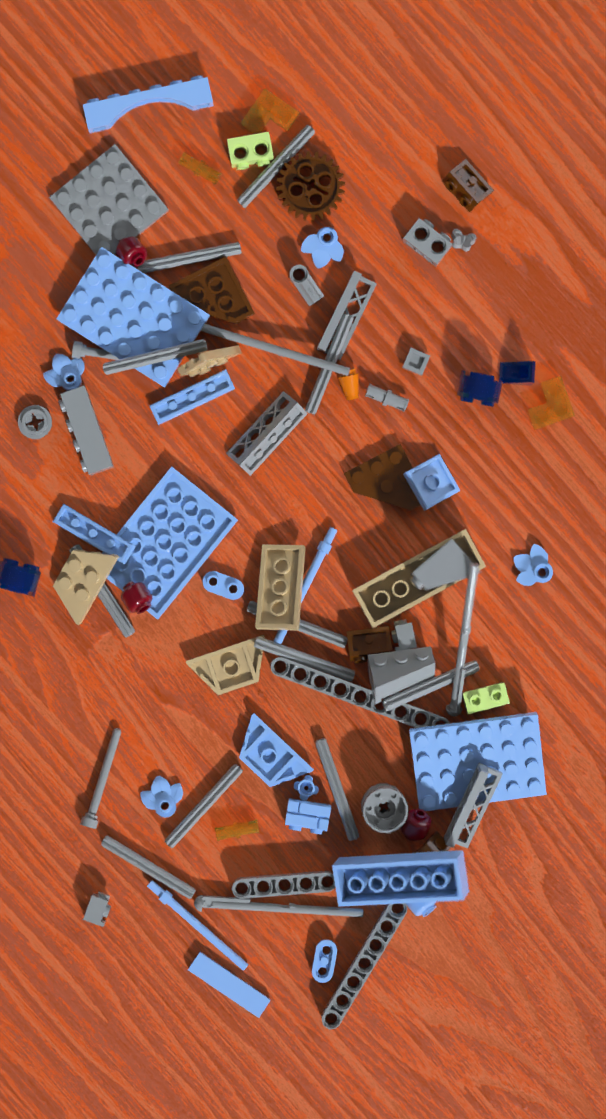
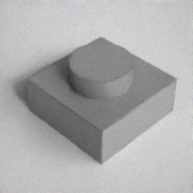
[402,348,430,376]

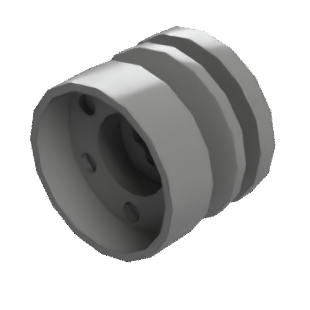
[361,783,408,833]

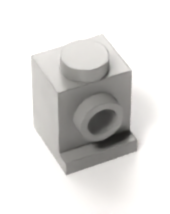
[391,619,417,651]
[83,892,111,927]

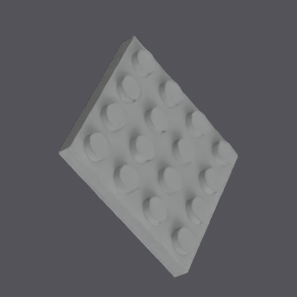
[49,144,169,255]

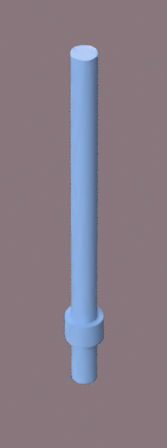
[273,527,337,644]
[147,880,249,971]

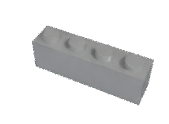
[58,386,114,476]

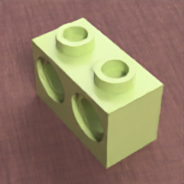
[227,132,274,170]
[462,682,510,714]

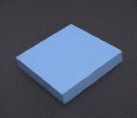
[403,454,461,511]

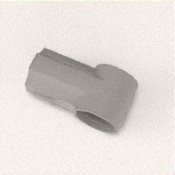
[289,265,324,306]

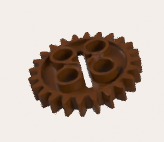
[276,151,345,221]

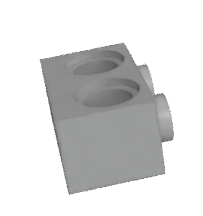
[403,218,453,267]

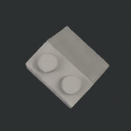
[411,539,480,590]

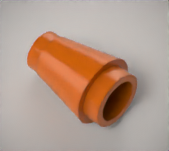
[338,368,359,400]

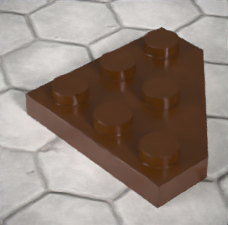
[169,257,255,324]
[344,444,421,511]

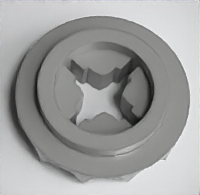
[18,405,52,439]

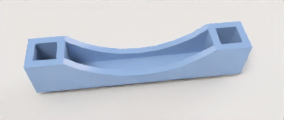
[83,75,214,133]

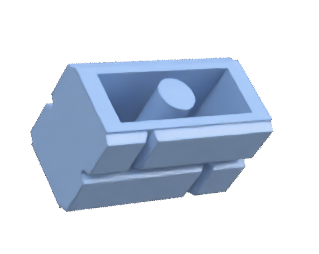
[285,798,331,834]

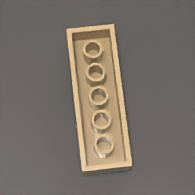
[352,529,486,628]

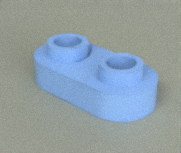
[203,571,244,600]
[312,939,337,983]

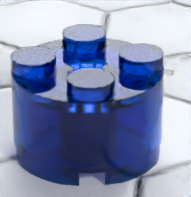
[457,370,503,407]
[0,558,41,597]

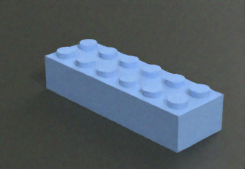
[332,850,469,907]

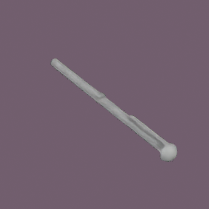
[201,324,350,376]
[446,563,479,716]
[194,895,363,917]

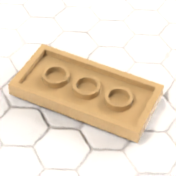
[255,544,306,631]

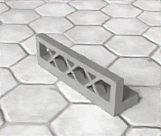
[317,271,377,360]
[226,391,308,476]
[444,763,503,848]

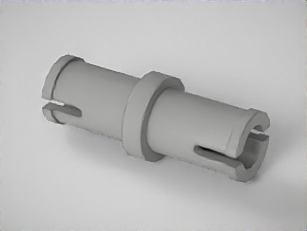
[365,384,409,412]

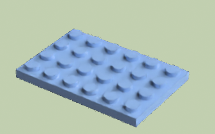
[56,247,210,388]
[101,466,238,620]
[409,712,547,811]

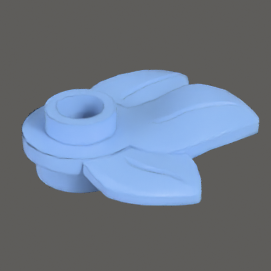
[301,227,344,269]
[43,354,85,391]
[513,544,553,586]
[140,776,183,818]

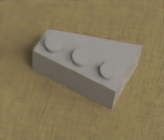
[368,646,435,704]

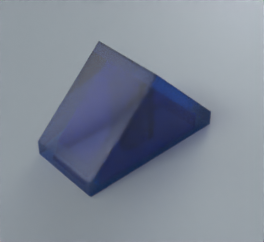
[499,361,536,386]

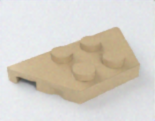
[177,345,242,377]
[53,549,119,625]
[186,635,265,695]

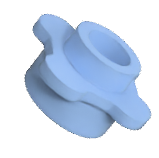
[294,775,319,801]

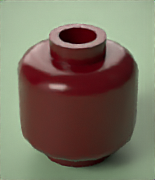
[116,236,147,268]
[121,581,153,614]
[401,809,432,841]

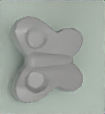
[451,229,477,252]

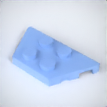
[239,713,314,787]

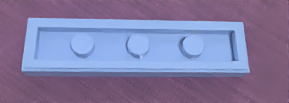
[149,369,235,425]
[53,503,136,565]
[188,952,271,1018]

